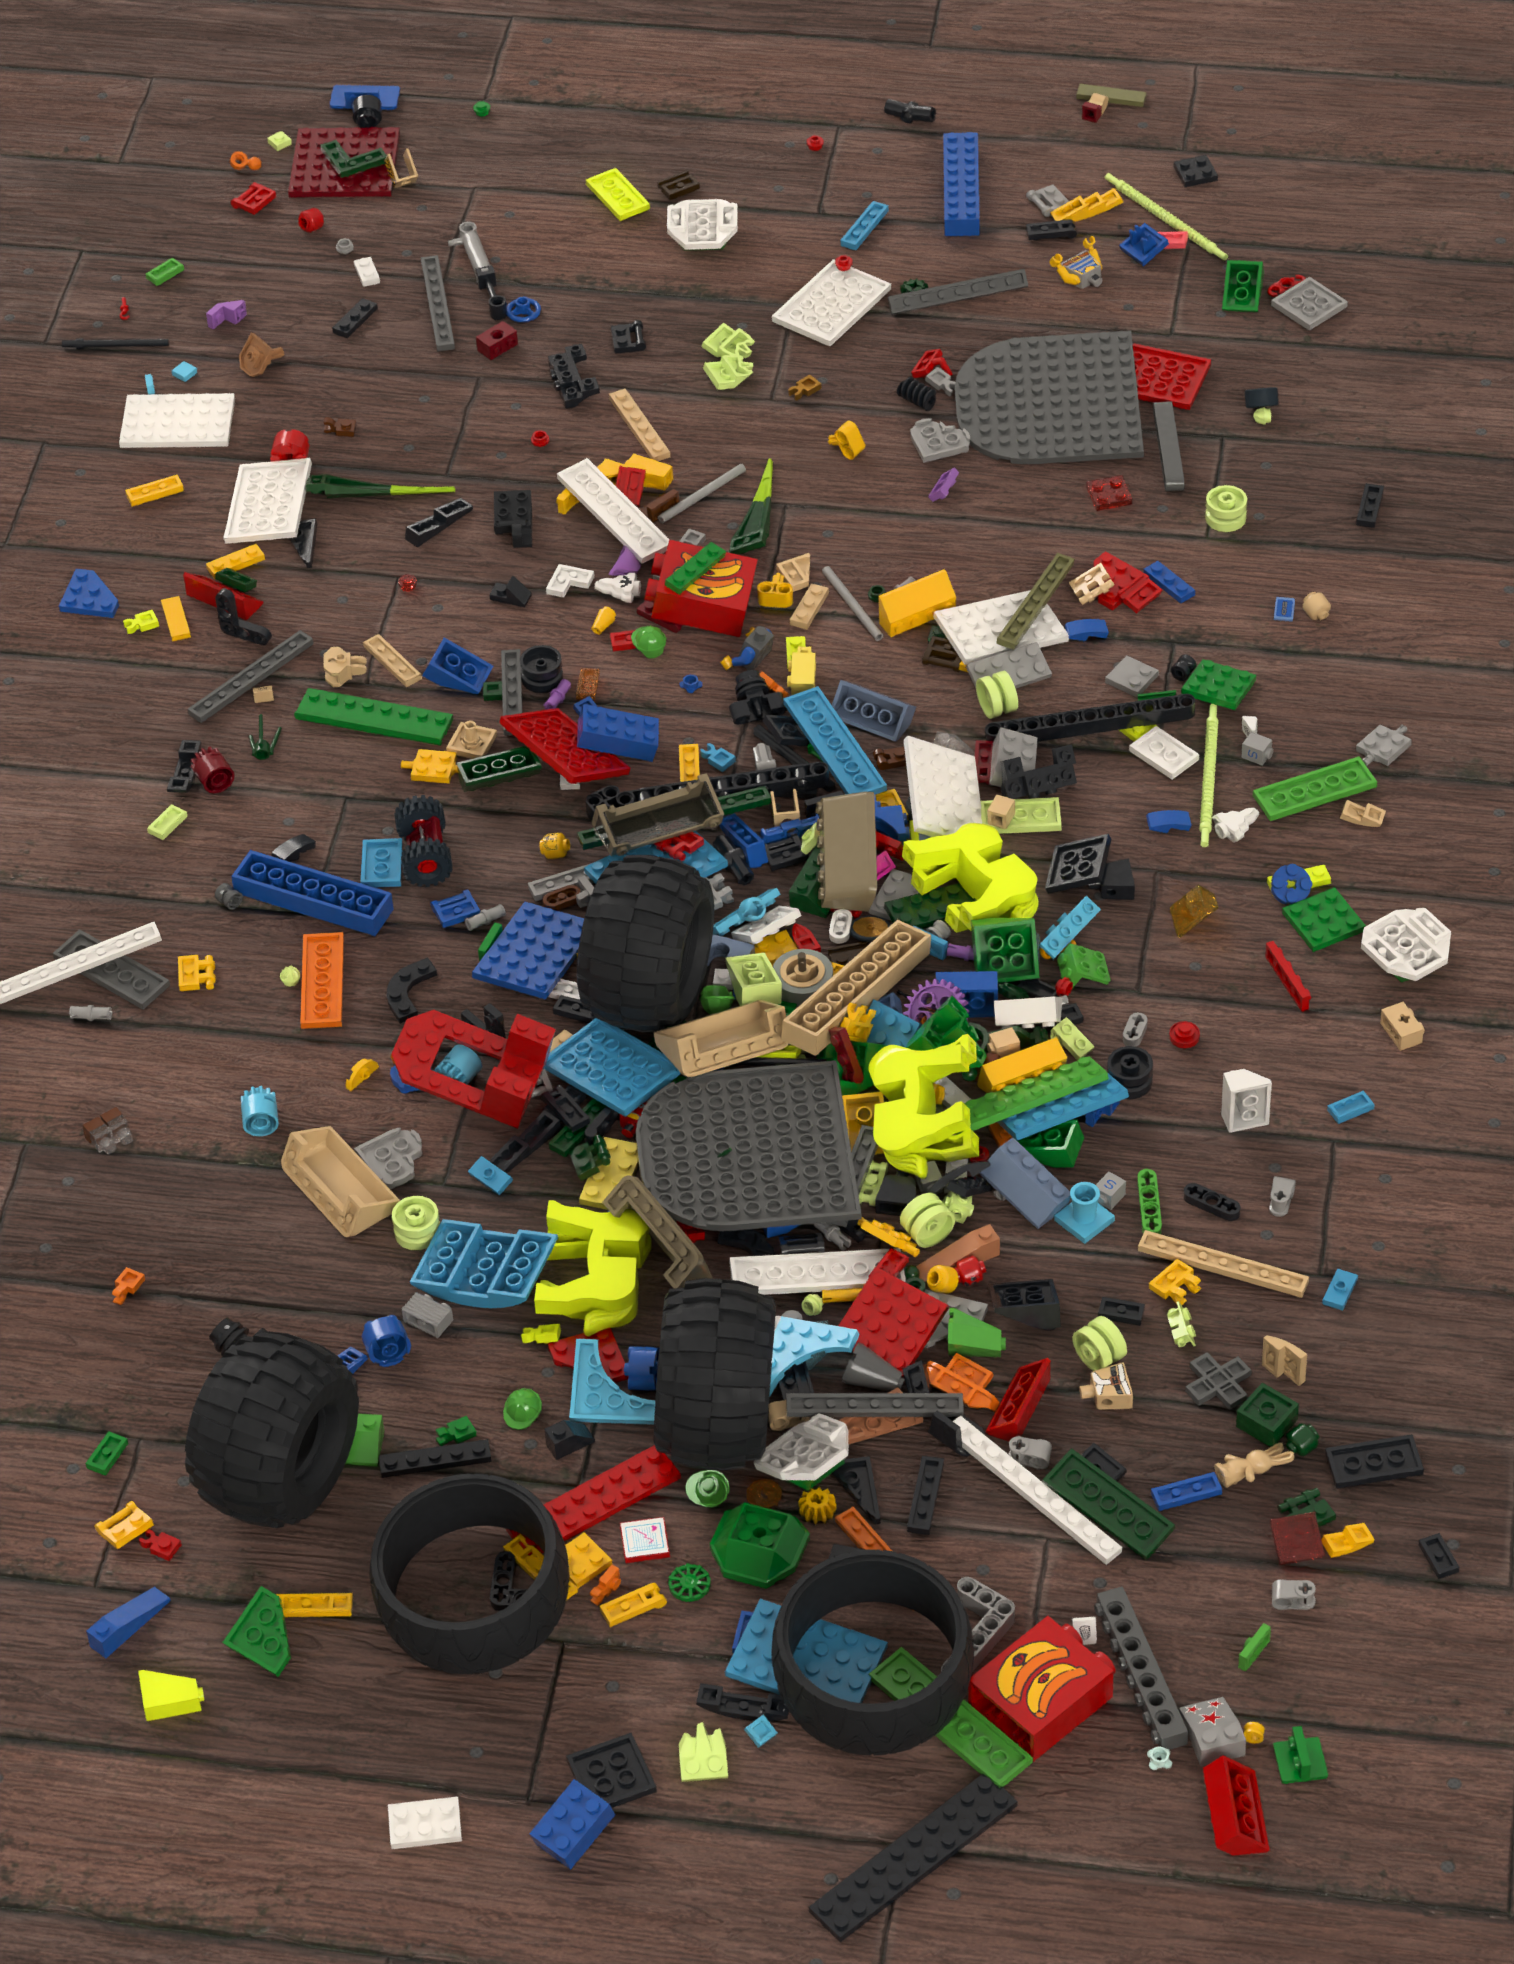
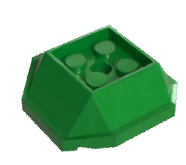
[710,1502,810,1589]

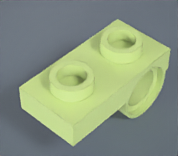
[1050,1017,1094,1061]

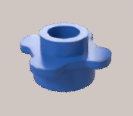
[679,674,702,693]

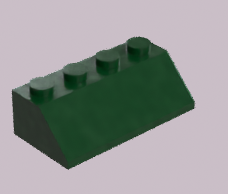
[456,746,542,792]
[789,845,831,918]

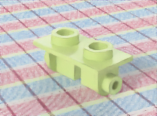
[1167,1301,1196,1347]

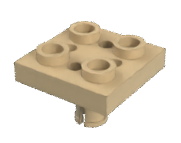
[446,721,497,759]

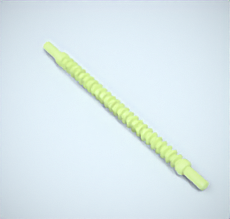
[1105,173,1228,261]
[1199,704,1219,847]

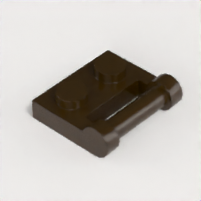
[922,636,962,672]

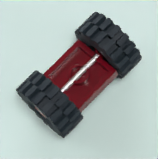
[394,795,453,887]

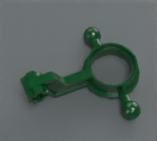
[961,1022,1049,1082]

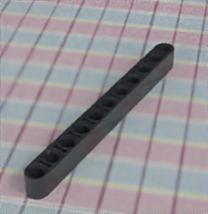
[985,694,1195,742]

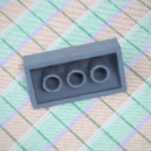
[832,680,916,742]
[979,1138,1071,1229]

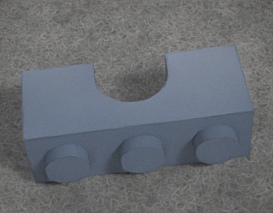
[707,935,755,966]

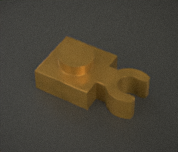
[788,375,822,401]

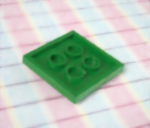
[1181,659,1256,710]
[1282,887,1366,952]

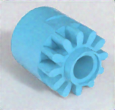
[433,1045,482,1084]
[240,1086,279,1136]

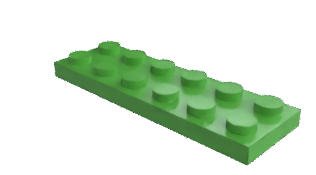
[1253,756,1377,821]

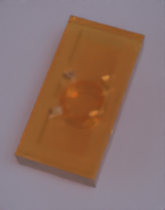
[576,668,600,700]

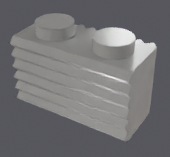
[402,1292,453,1338]

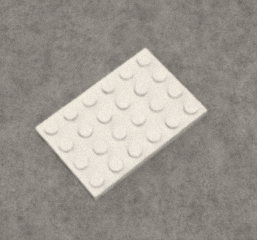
[772,259,891,346]
[119,393,235,448]
[224,458,312,544]
[934,590,1069,665]
[904,735,982,837]

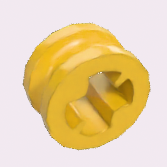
[1243,1722,1265,1744]

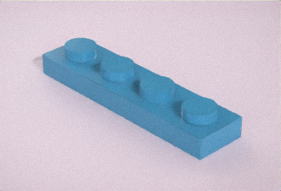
[840,201,889,250]

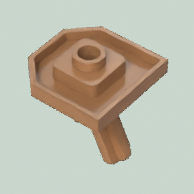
[239,332,284,377]

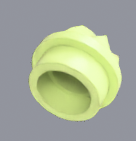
[1253,407,1271,425]
[280,965,300,987]
[802,1294,824,1316]

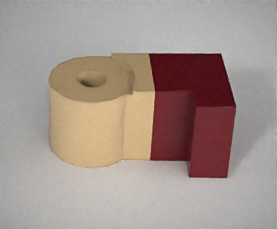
[1082,93,1108,123]

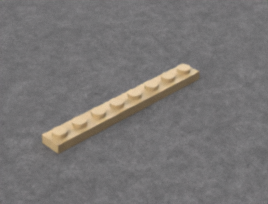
[1138,1230,1309,1298]

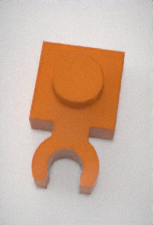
[760,671,789,698]
[590,1565,621,1606]

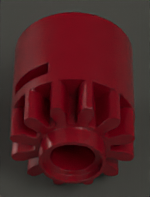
[191,746,235,793]

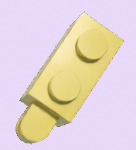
[787,646,816,695]

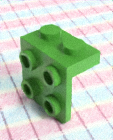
[1057,943,1111,989]

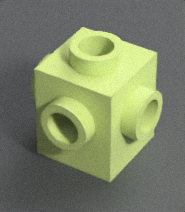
[943,1191,974,1224]

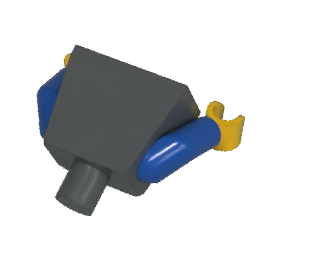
[720,626,774,670]

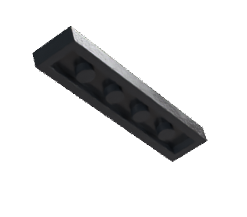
[379,1439,492,1478]

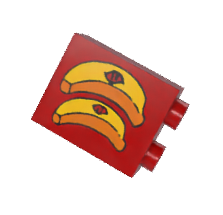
[644,539,758,637]
[968,1616,1116,1762]

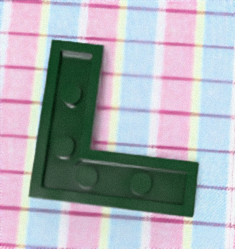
[321,140,387,178]

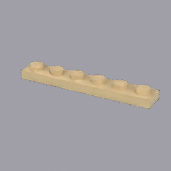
[609,389,670,461]

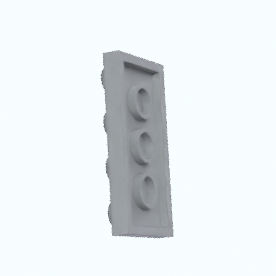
[966,642,1052,689]

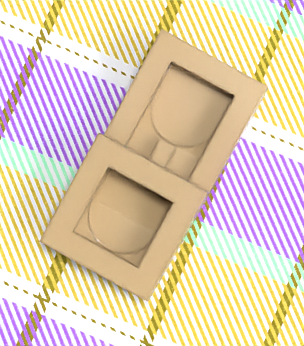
[1340,800,1386,827]

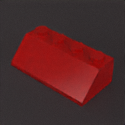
[1203,1755,1270,1856]

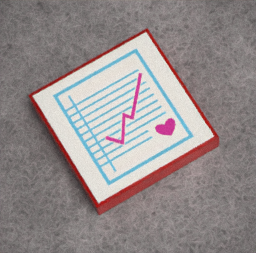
[620,1517,670,1563]

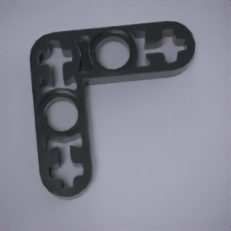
[215,588,272,645]
[490,1551,528,1611]

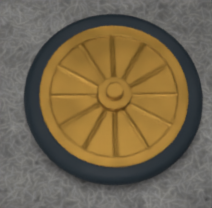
[850,916,891,942]

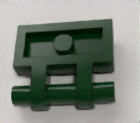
[569,1135,611,1181]
[1277,1488,1336,1537]

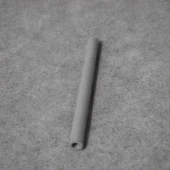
[658,464,746,524]
[822,566,883,641]

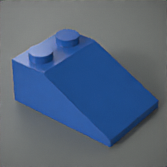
[422,638,493,694]

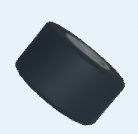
[1245,387,1279,408]

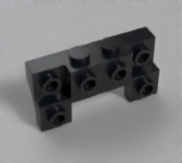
[548,344,600,409]
[1000,744,1077,799]

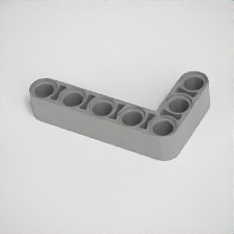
[941,1577,1015,1672]

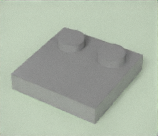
[1105,655,1159,698]

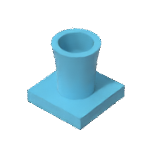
[1054,1182,1115,1244]

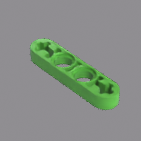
[1137,1169,1162,1234]

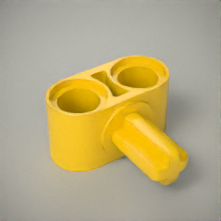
[828,420,865,460]
[757,573,793,608]

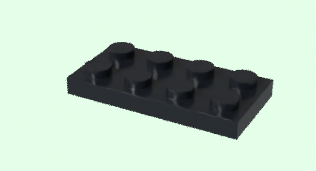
[1325,1434,1424,1489]

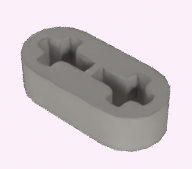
[1123,1012,1148,1047]

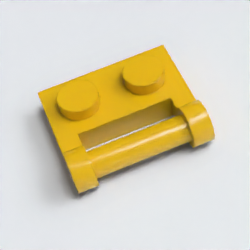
[95,1501,154,1549]

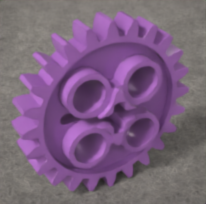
[903,979,969,1025]

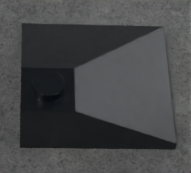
[988,1279,1061,1331]

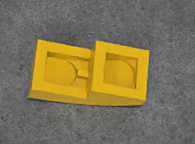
[1321,1523,1375,1558]

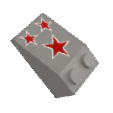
[1179,1697,1246,1767]

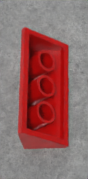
[183,572,264,621]
[985,1358,1051,1442]

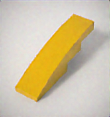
[1050,188,1123,222]

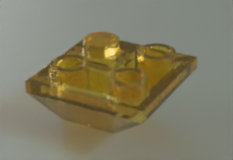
[1170,884,1219,938]

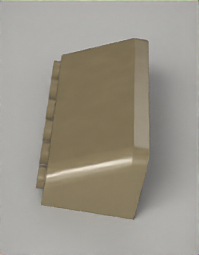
[816,791,877,912]
[602,1175,713,1288]

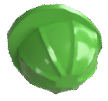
[631,625,667,659]
[699,985,735,1015]
[503,1388,542,1430]
[685,1469,730,1507]

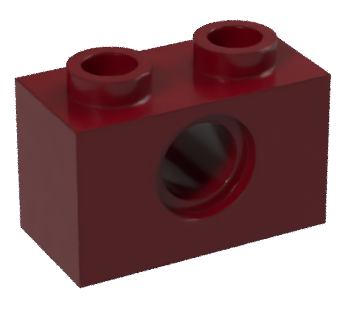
[476,321,518,360]

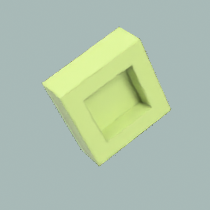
[268,131,292,151]

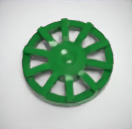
[668,1563,711,1602]

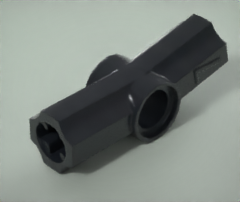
[884,99,936,124]
[713,834,754,886]

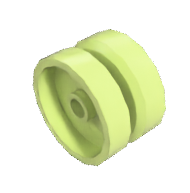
[1205,485,1247,532]
[976,671,1018,719]
[900,1193,955,1248]
[392,1196,440,1250]
[1072,1316,1127,1371]

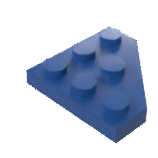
[59,569,119,618]

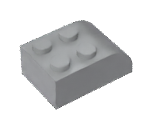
[989,727,1037,787]

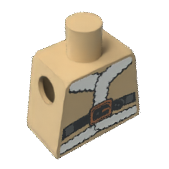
[1079,1362,1133,1409]

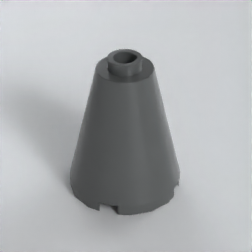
[841,1342,905,1392]

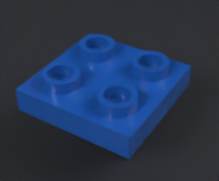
[1119,223,1169,266]

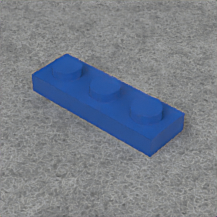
[1143,561,1195,603]
[1151,1472,1222,1511]

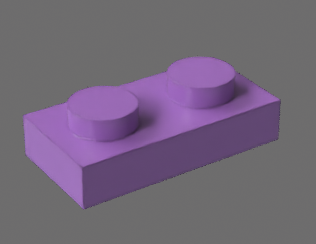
[928,468,959,502]

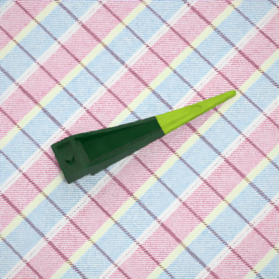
[729,458,773,555]
[306,474,455,498]

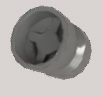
[215,883,243,910]

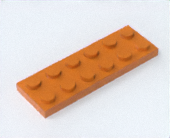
[300,932,344,1029]

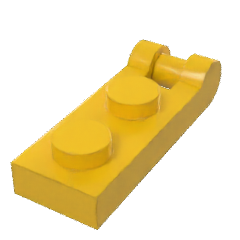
[600,1583,667,1627]

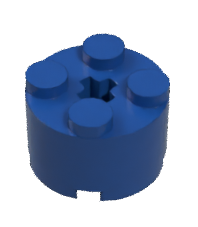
[362,1315,411,1367]
[624,1346,659,1391]

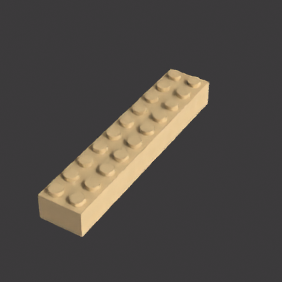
[781,920,931,1056]

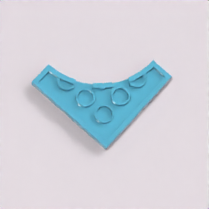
[769,1316,860,1397]
[569,1339,655,1425]

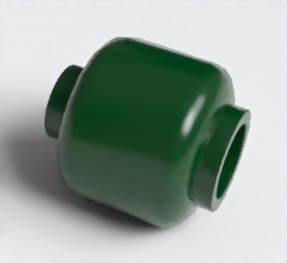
[1285,1423,1320,1456]

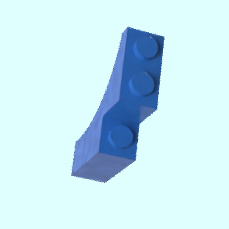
[874,793,910,846]

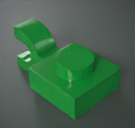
[436,1416,476,1446]

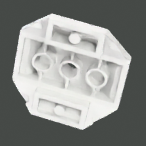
[667,199,738,251]
[1361,908,1451,982]
[754,1413,848,1491]

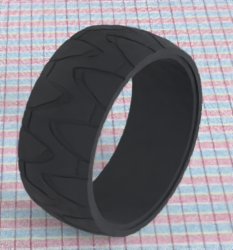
[369,1473,570,1674]
[771,1549,974,1756]

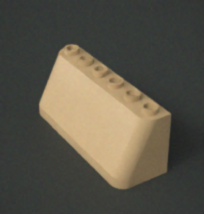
[654,1000,789,1077]
[281,1126,400,1237]

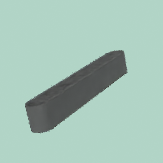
[1153,401,1184,491]

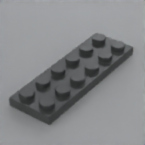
[53,929,170,1010]

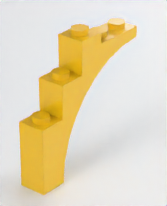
[556,454,673,514]

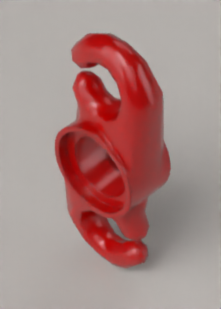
[1267,275,1306,297]

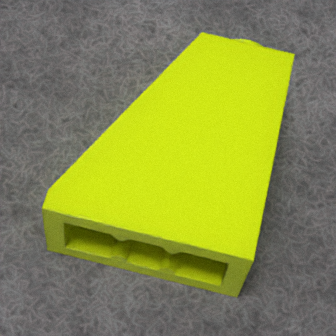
[139,1670,205,1721]

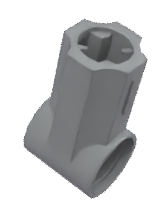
[753,743,776,770]

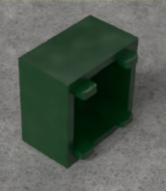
[1236,1383,1299,1447]

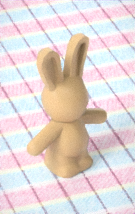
[1214,1443,1295,1488]

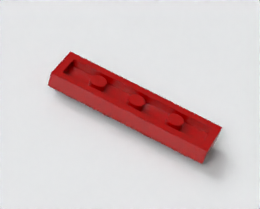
[1265,941,1311,1012]

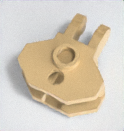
[324,647,367,687]

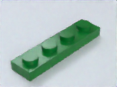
[665,542,726,595]

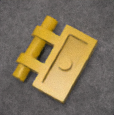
[178,955,216,991]

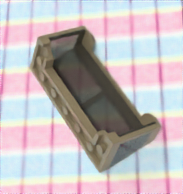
[592,773,724,856]

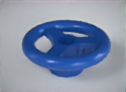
[506,297,541,322]

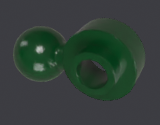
[904,1265,926,1292]

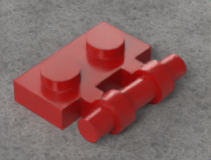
[653,822,704,861]

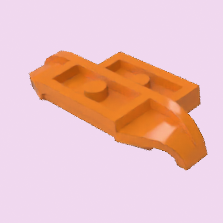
[926,1353,1000,1412]

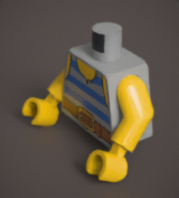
[1050,236,1102,289]

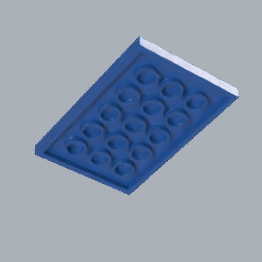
[472,902,584,1000]

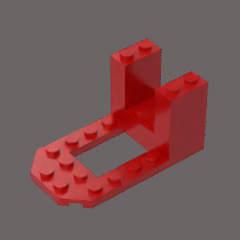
[391,1010,556,1129]

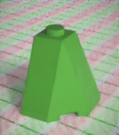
[948,1308,1006,1357]

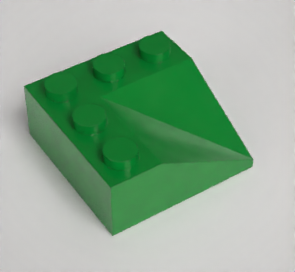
[971,918,1040,983]

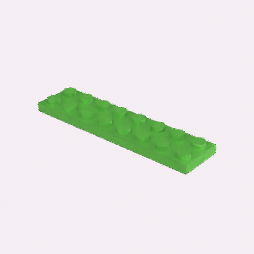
[955,1056,1109,1135]
[869,1647,1033,1788]

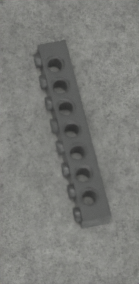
[1094,1586,1188,1750]

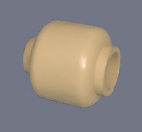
[1303,592,1331,620]

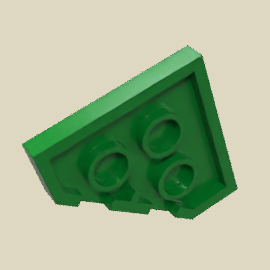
[222,1586,291,1677]

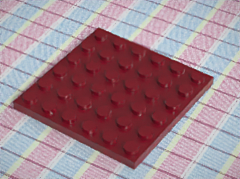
[288,127,400,197]

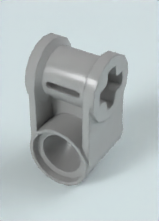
[1269,1176,1296,1217]
[1008,1436,1052,1469]
[1272,1579,1316,1610]

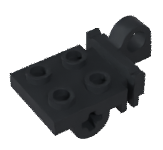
[494,490,532,548]

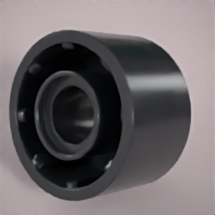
[353,95,382,128]

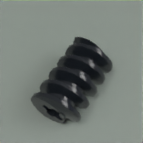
[897,377,936,411]

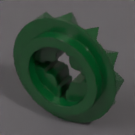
[900,278,928,294]
[998,983,1029,1000]

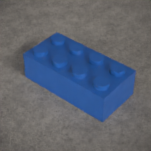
[577,704,659,762]

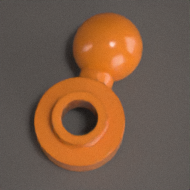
[230,151,262,170]

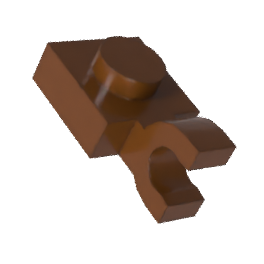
[324,417,356,437]

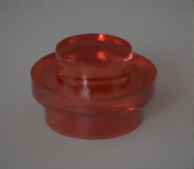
[398,574,417,591]

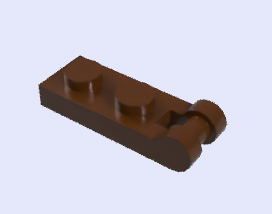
[873,746,906,770]

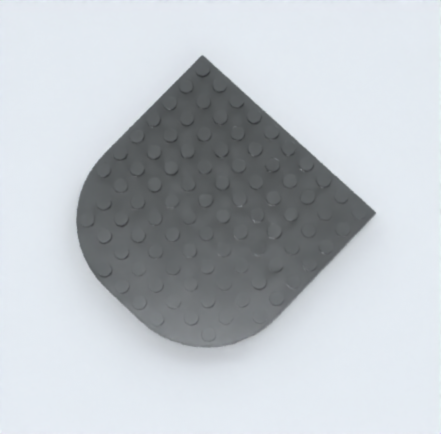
[955,331,1144,464]
[636,1061,862,1231]

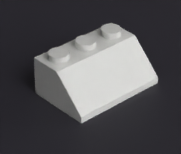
[994,997,1063,1029]
[1221,1069,1272,1133]

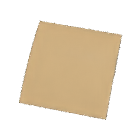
[1262,1335,1307,1386]

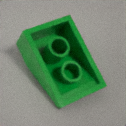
[1222,260,1264,312]
[1012,1120,1084,1168]

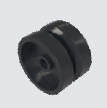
[520,645,563,693]
[1107,1046,1153,1099]

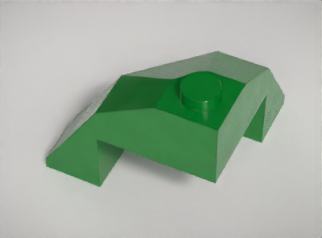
[906,996,987,1068]
[816,1041,888,1096]

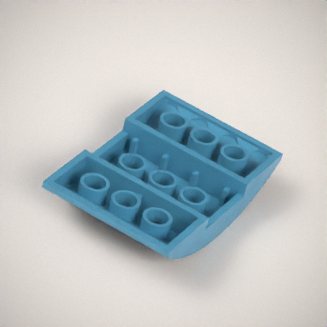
[410,1219,558,1308]

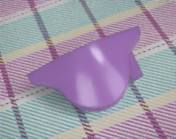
[609,546,641,576]

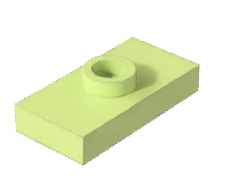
[147,804,188,840]
[801,822,820,854]

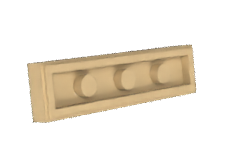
[363,634,422,687]

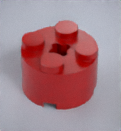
[270,429,310,462]

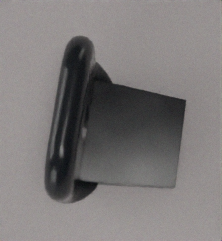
[927,1411,986,1457]

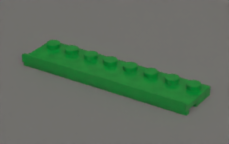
[294,688,453,746]

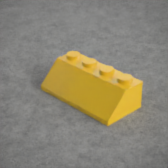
[879,569,956,637]
[977,1037,1067,1093]

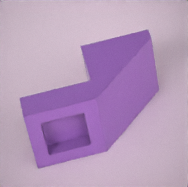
[206,300,247,329]

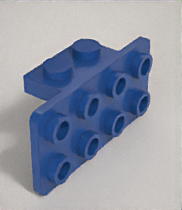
[330,85,400,110]

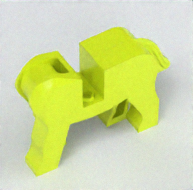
[902,823,1039,933]
[869,1034,979,1179]
[534,1200,651,1336]

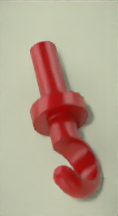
[120,297,129,320]

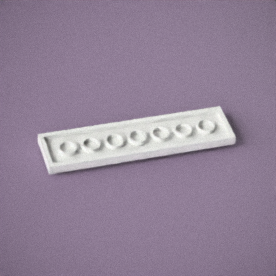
[557,458,669,564]
[730,1248,906,1295]

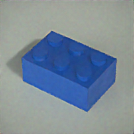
[936,971,998,1018]
[529,1779,615,1870]

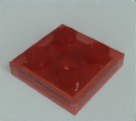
[1086,475,1132,511]
[1270,1512,1325,1565]

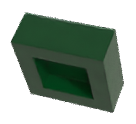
[483,681,503,701]

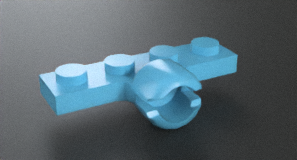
[713,888,781,936]

